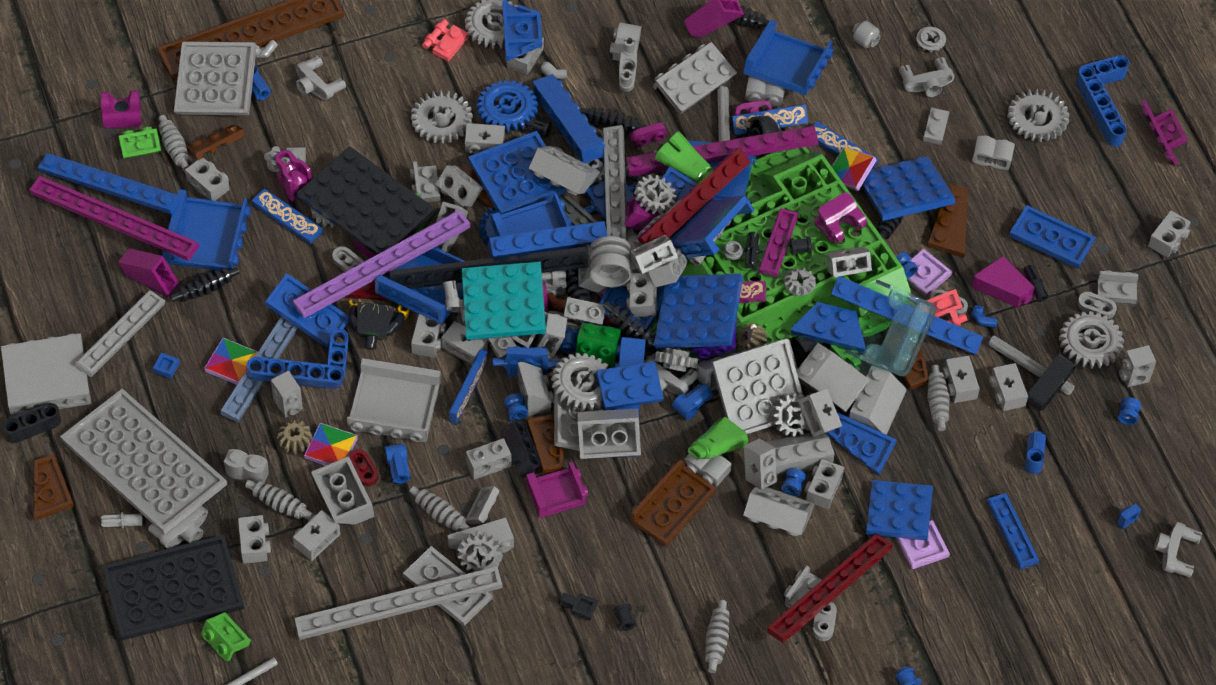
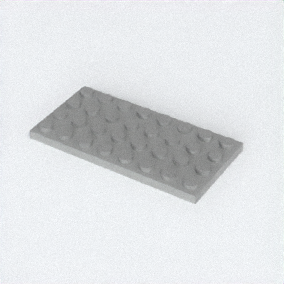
[60,389,227,535]

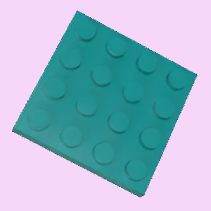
[462,262,546,340]

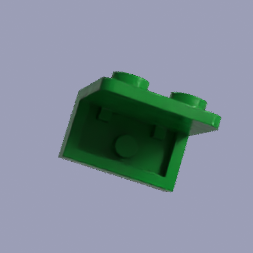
[576,323,621,369]

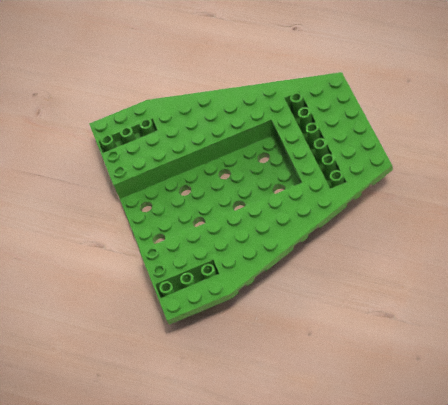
[658,147,921,361]

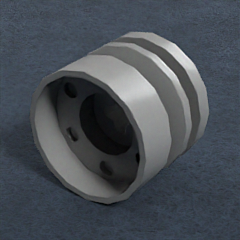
[590,236,631,287]

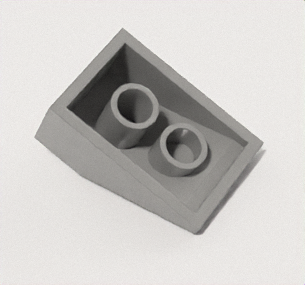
[796,343,870,412]

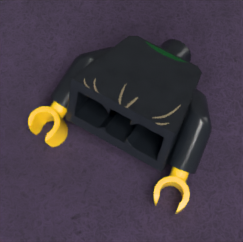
[349,299,410,350]

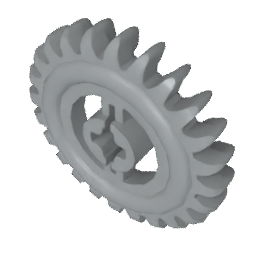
[465,0,517,49]
[1007,89,1069,142]
[411,90,473,143]
[1059,311,1124,369]
[551,353,608,412]

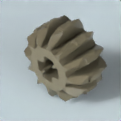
[735,323,768,352]
[277,419,312,455]

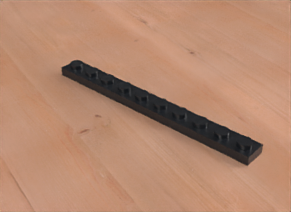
[390,247,588,289]

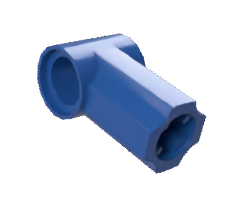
[252,65,271,101]
[672,383,713,420]
[1025,431,1046,474]
[385,443,410,484]

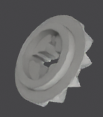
[916,27,946,52]
[784,267,816,296]

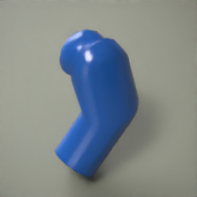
[971,305,997,328]

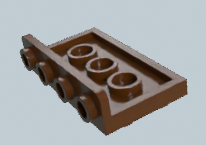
[630,459,716,547]

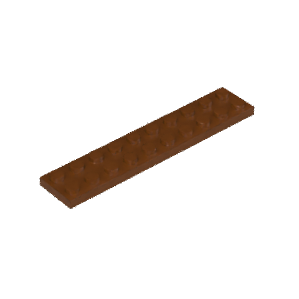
[157,0,344,79]

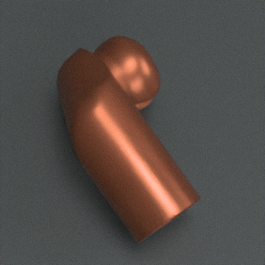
[547,292,566,313]

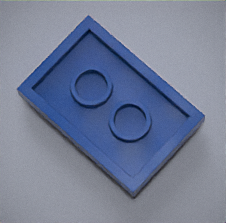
[596,362,664,410]

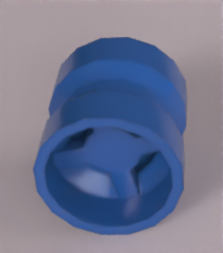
[896,252,918,279]
[504,393,528,421]
[1118,397,1141,425]
[781,468,806,496]

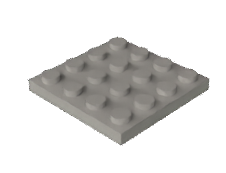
[174,42,257,115]
[711,338,802,434]

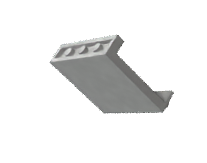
[1,333,92,417]
[347,358,441,442]

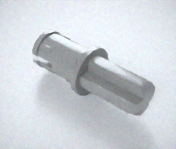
[101,512,142,528]

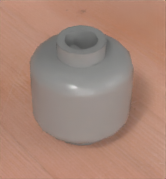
[852,21,881,48]

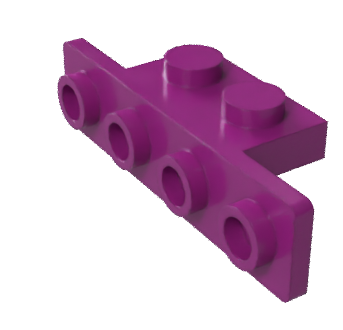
[1141,99,1188,165]

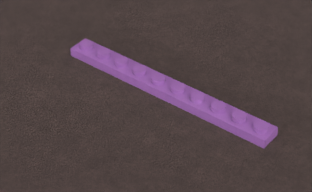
[293,210,470,318]

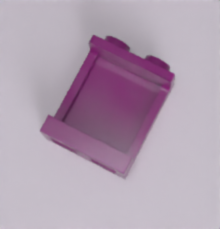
[526,462,588,518]

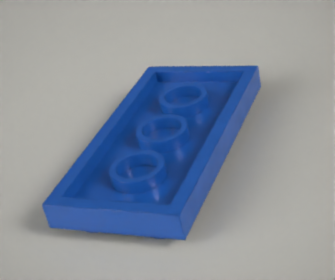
[1009,205,1096,269]
[264,273,350,348]

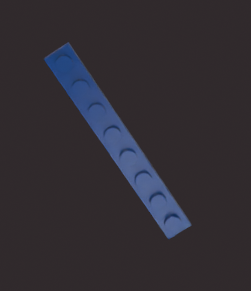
[38,153,181,214]
[830,276,983,355]

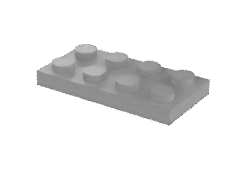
[403,546,492,626]

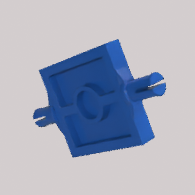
[584,181,638,223]
[493,346,561,376]

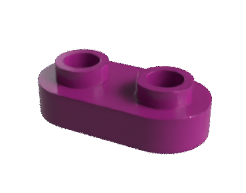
[734,100,772,115]
[629,123,667,147]

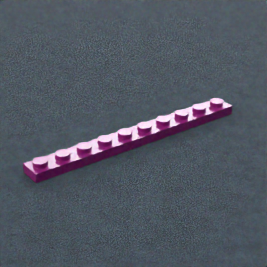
[626,126,818,176]
[29,176,199,261]

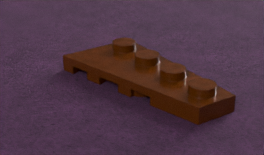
[927,184,968,258]

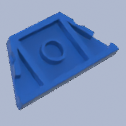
[502,0,542,61]
[790,302,866,353]

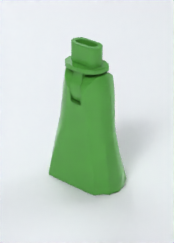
[655,131,713,183]
[688,417,748,460]

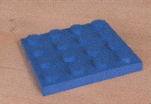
[468,131,567,215]
[861,156,955,221]
[654,274,743,348]

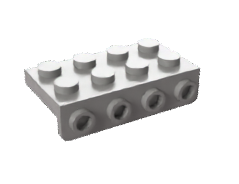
[652,42,737,114]
[554,376,604,451]

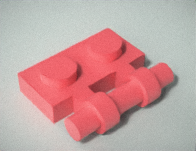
[422,19,469,62]
[919,289,968,326]

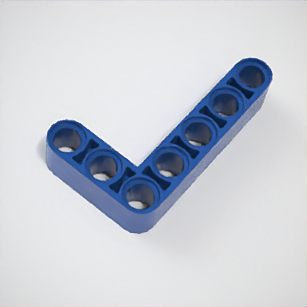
[1076,55,1129,147]
[246,328,348,389]

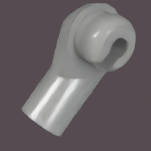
[541,62,567,79]

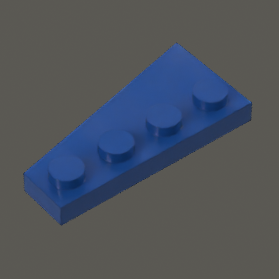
[825,412,897,476]

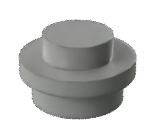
[723,241,743,260]

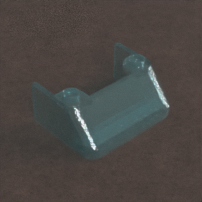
[845,279,936,376]

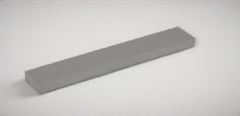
[75,290,165,377]

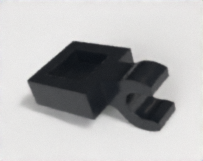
[559,593,598,621]

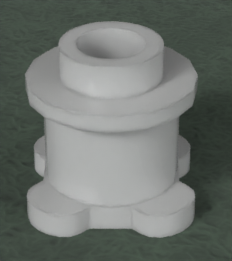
[264,146,287,172]

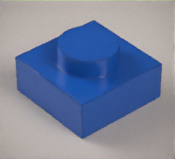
[153,353,180,379]
[1117,504,1141,529]

